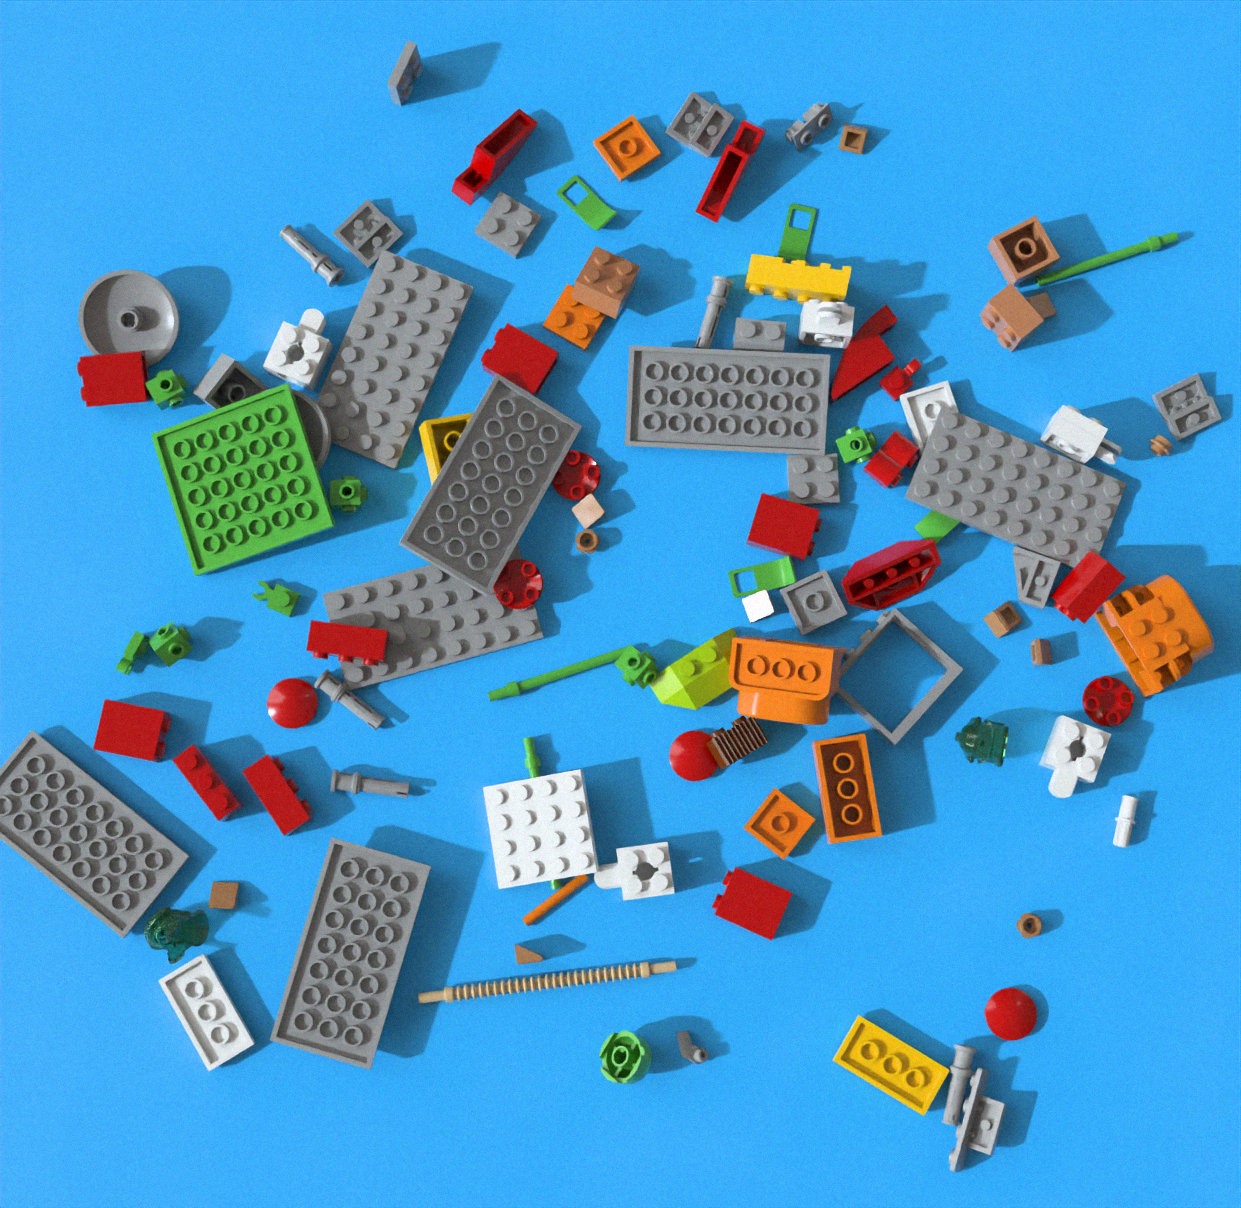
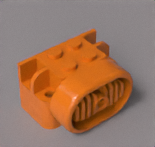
[1093,575,1214,697]
[729,636,847,725]

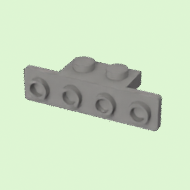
[948,1067,1007,1172]

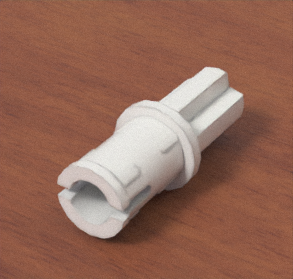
[1113,795,1139,848]

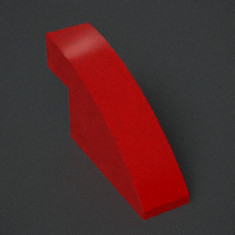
[451,109,538,206]
[695,119,767,223]
[829,304,898,405]

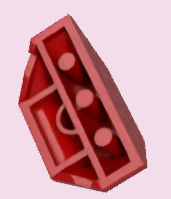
[841,539,942,611]

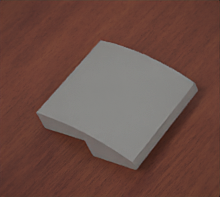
[665,91,735,158]
[332,199,403,268]
[1151,373,1222,441]

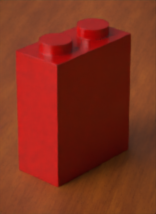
[481,323,560,397]
[77,350,152,407]
[746,493,822,562]
[1050,550,1126,624]
[93,699,172,763]
[712,867,792,941]

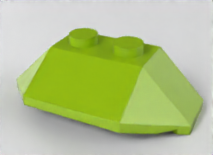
[649,628,738,710]

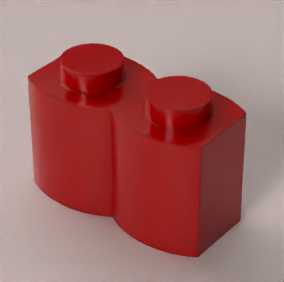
[863,430,919,489]

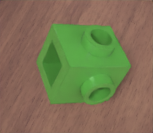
[145,369,188,410]
[835,426,878,464]
[330,476,368,513]
[148,621,194,667]
[614,645,660,690]

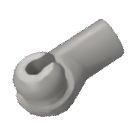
[676,1030,708,1064]

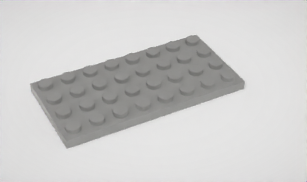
[316,250,474,470]
[625,345,830,455]
[398,374,582,596]
[904,406,1127,569]
[323,543,544,691]
[0,730,191,938]
[270,837,432,1070]

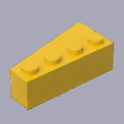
[744,254,852,305]
[419,413,473,484]

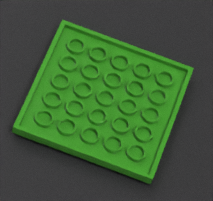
[151,383,336,577]

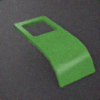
[557,175,618,231]
[778,203,816,261]
[914,510,960,544]
[728,555,797,598]

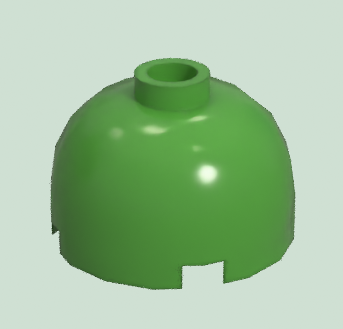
[599,1030,652,1085]

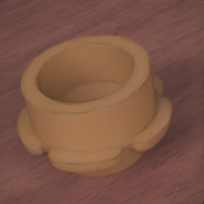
[1149,435,1173,457]
[575,529,600,554]
[1016,913,1042,939]

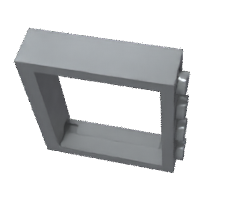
[835,608,963,746]

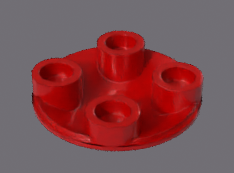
[551,450,601,501]
[493,559,544,609]
[1082,676,1134,727]
[267,678,318,729]
[669,730,718,781]
[984,988,1037,1041]

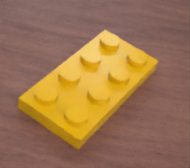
[832,1015,950,1116]

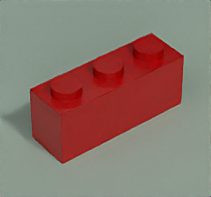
[306,620,390,667]
[172,744,245,822]
[242,754,313,836]

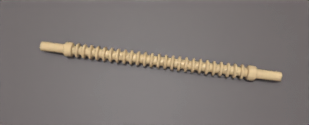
[418,961,676,1004]

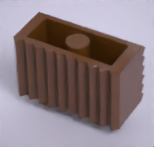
[706,716,769,770]

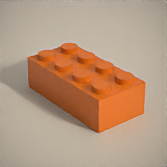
[811,734,882,844]

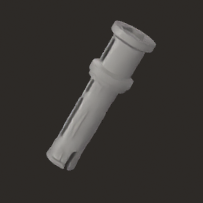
[279,224,345,287]
[694,276,734,349]
[313,669,386,731]
[330,769,410,799]
[941,1043,978,1126]

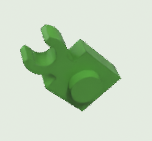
[252,581,301,618]
[116,631,150,675]

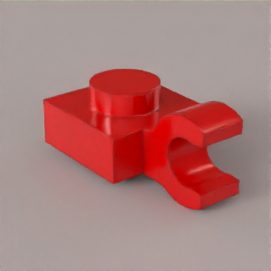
[878,358,922,401]

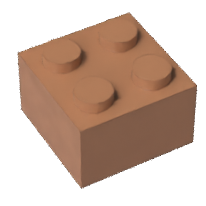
[987,215,1060,287]
[571,246,641,319]
[980,283,1044,352]

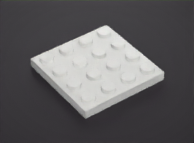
[483,769,599,889]

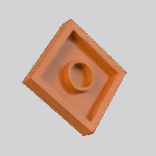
[593,115,661,183]
[543,284,607,352]
[743,788,816,860]

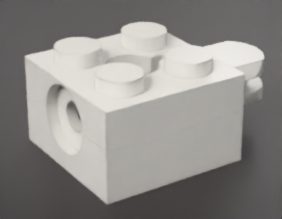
[797,300,855,350]
[263,308,333,392]
[1039,405,1122,465]
[1039,715,1111,798]
[594,842,675,901]

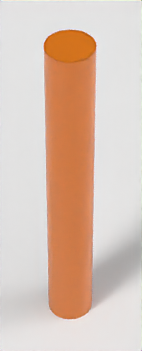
[522,874,589,926]

